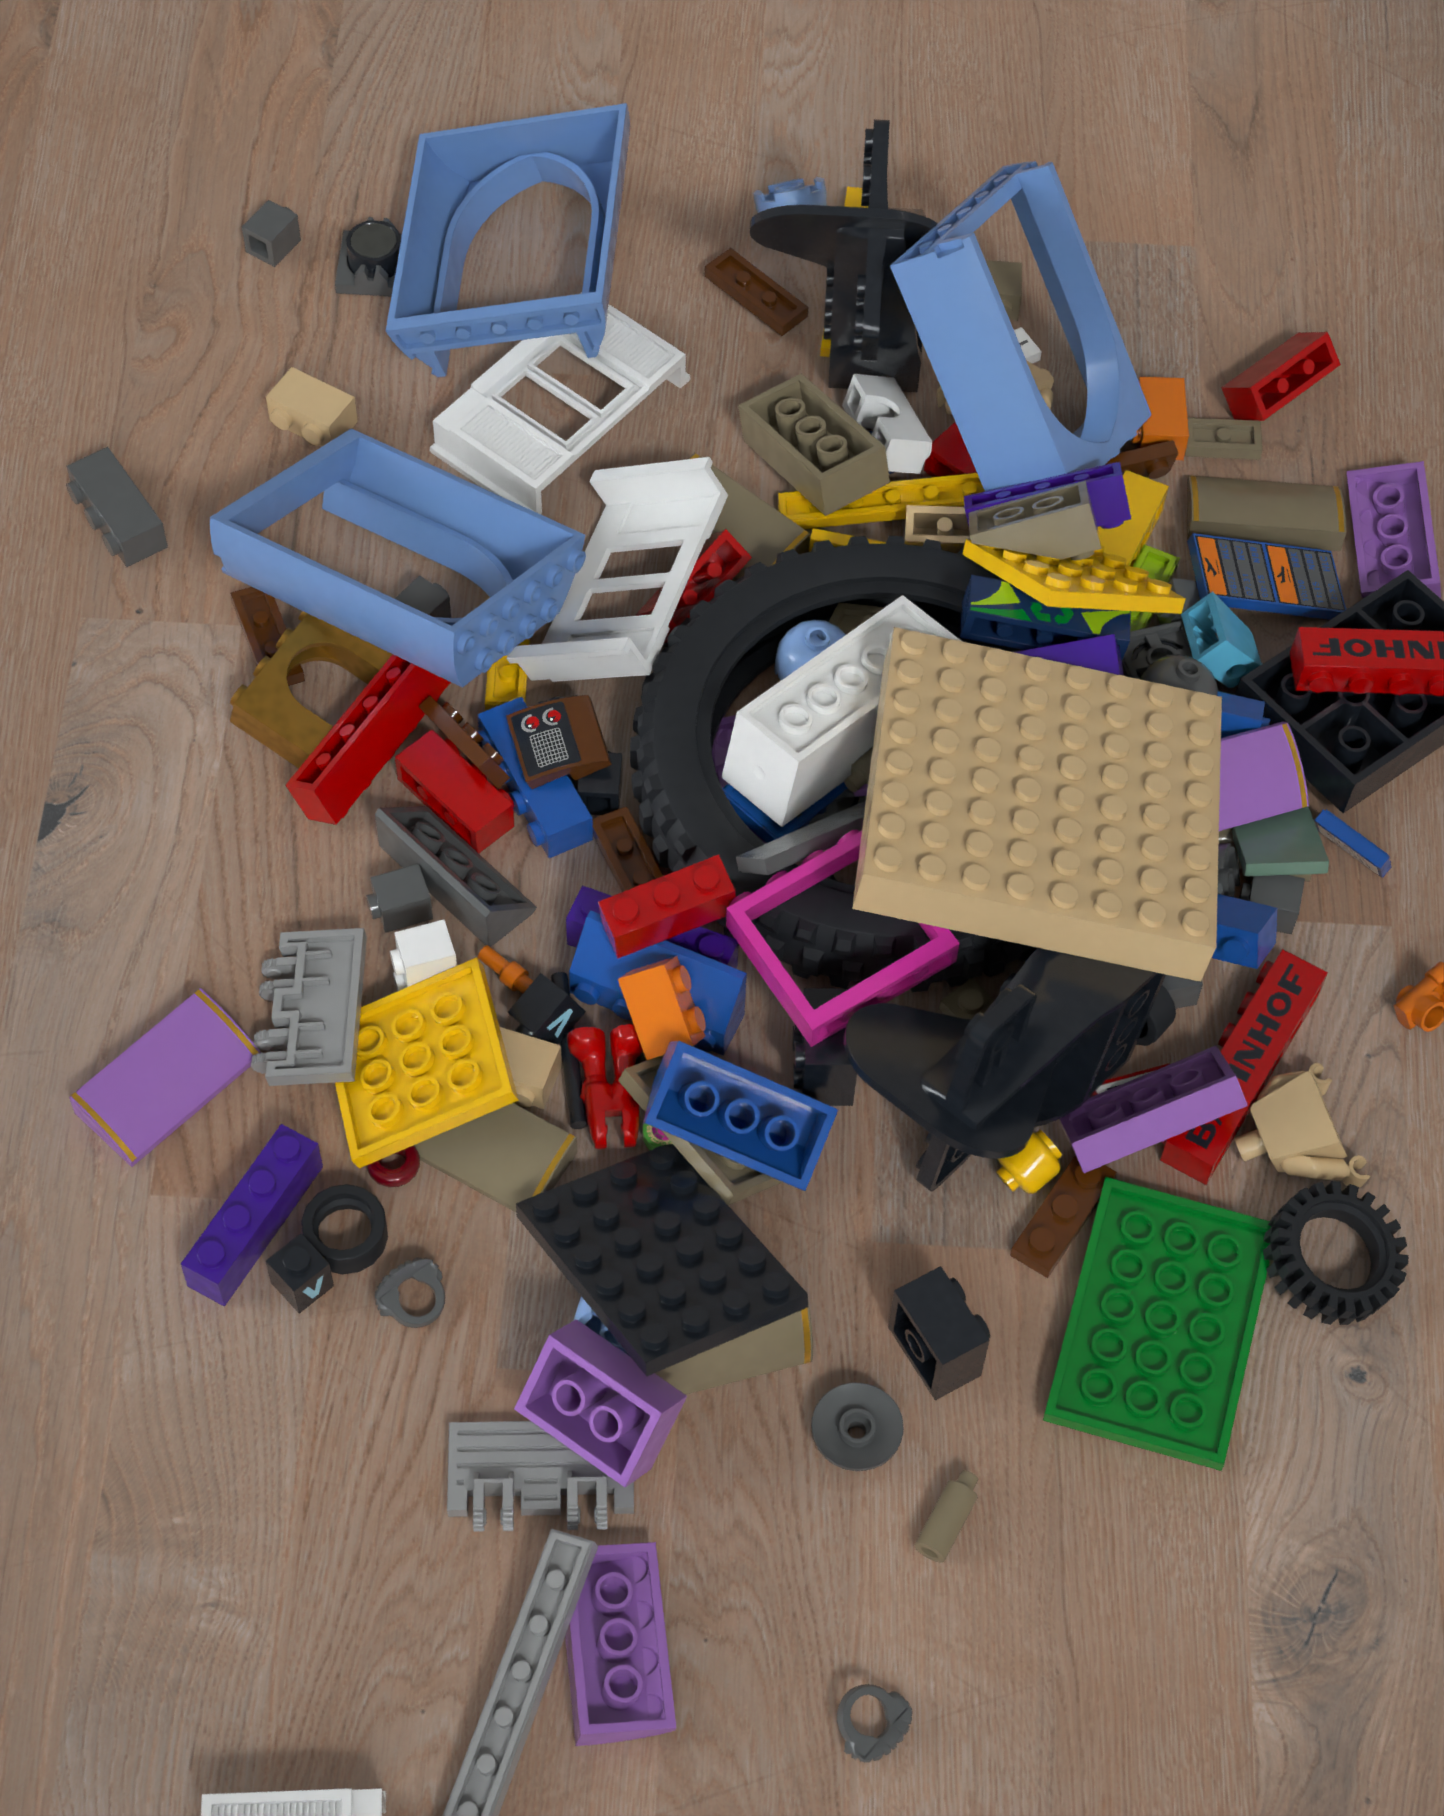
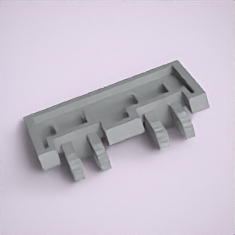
[251,928,367,1086]
[447,1421,634,1532]

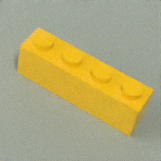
[1098,470,1169,567]

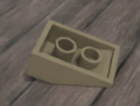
[969,480,1101,560]

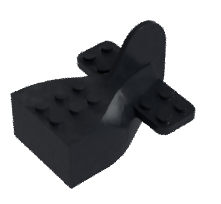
[749,119,938,392]
[844,948,1166,1192]

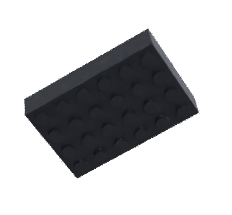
[1235,570,1444,813]

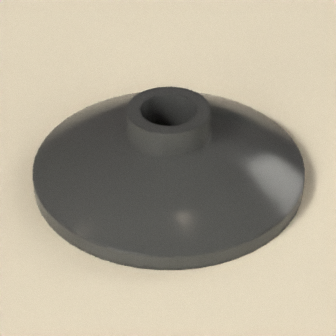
[811,1383,903,1471]

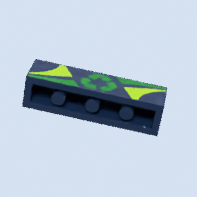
[960,575,1131,660]

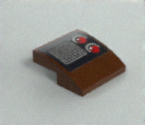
[506,695,612,789]

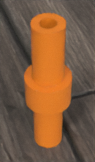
[477,945,533,994]

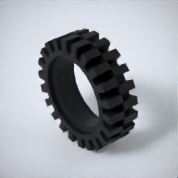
[1263,1181,1409,1325]

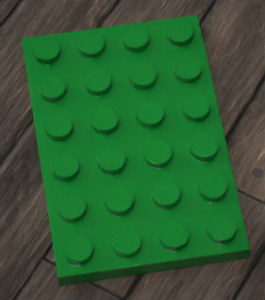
[1043,1177,1271,1471]

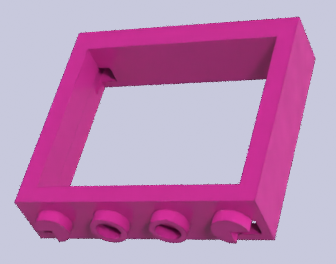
[726,829,960,1047]

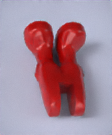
[567,1024,643,1149]

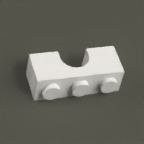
[842,374,932,474]

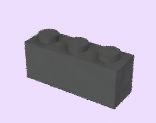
[66,447,168,567]

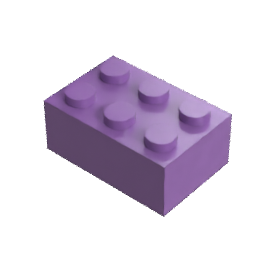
[514,1319,687,1487]

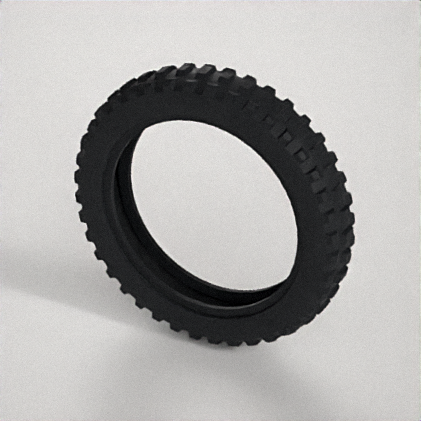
[630,536,1037,992]

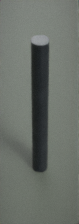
[551,972,588,1129]

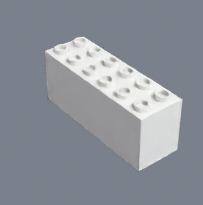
[722,595,961,827]

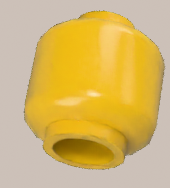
[996,1129,1062,1194]

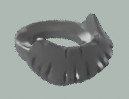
[375,1257,445,1328]
[837,1684,913,1763]

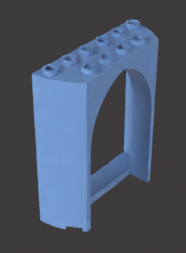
[385,103,630,377]
[890,161,1152,491]
[210,428,586,688]

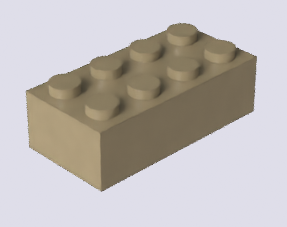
[738,373,890,516]

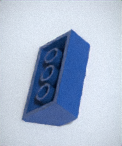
[569,910,747,1056]
[643,1041,838,1191]

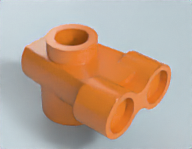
[1393,962,1444,1032]

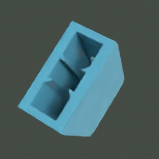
[1181,592,1263,688]

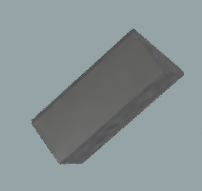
[375,806,537,947]

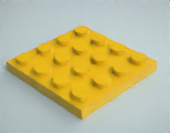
[962,539,1186,614]
[335,957,518,1168]

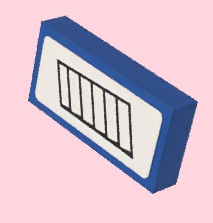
[1314,809,1392,878]

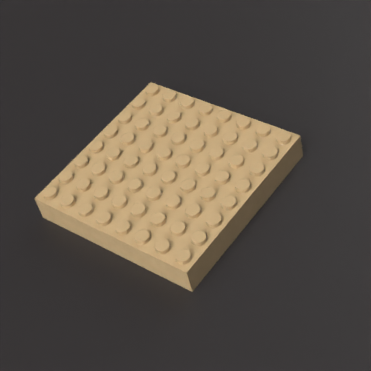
[852,627,1222,982]

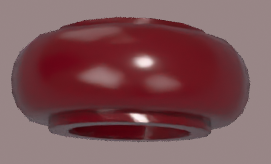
[366,1145,420,1188]

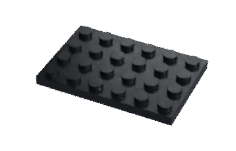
[516,1144,808,1377]

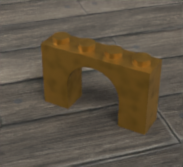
[230,611,392,768]

